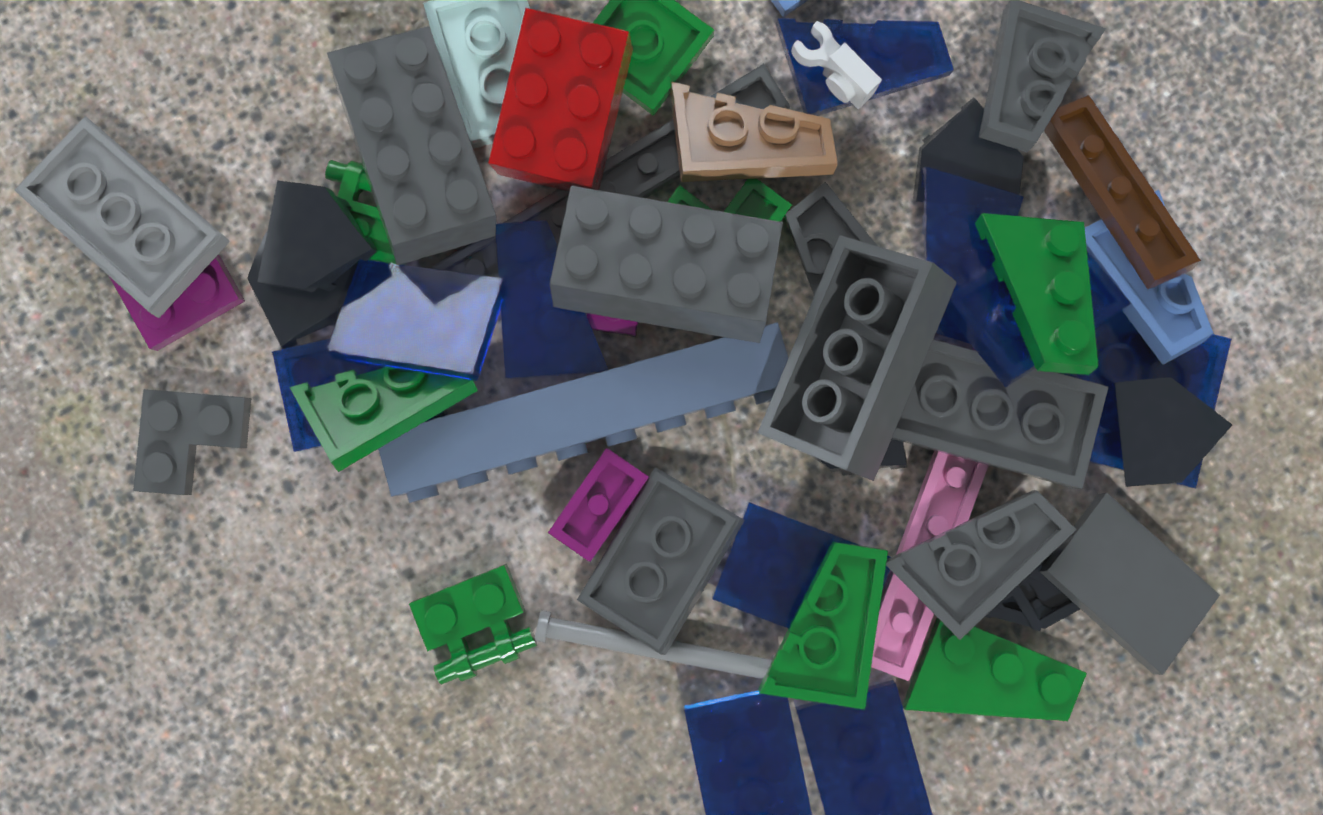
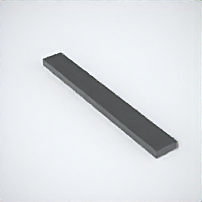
[418,64,790,319]

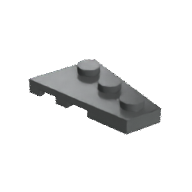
[979,0,1106,152]
[785,182,877,296]
[886,490,1077,640]

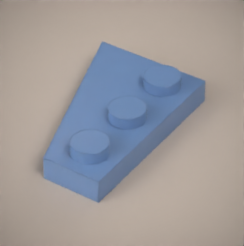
[1085,190,1213,365]

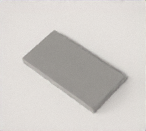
[15,116,230,318]

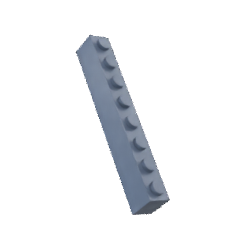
[378,322,788,503]

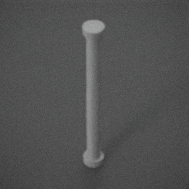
[535,610,775,679]

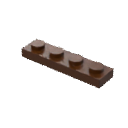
[1044,95,1201,289]

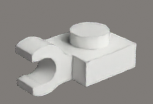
[791,21,882,110]

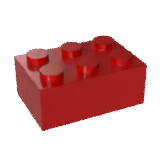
[488,8,633,192]

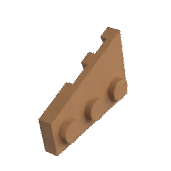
[670,82,838,182]

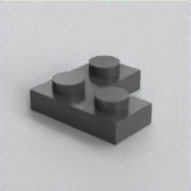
[133,389,252,495]

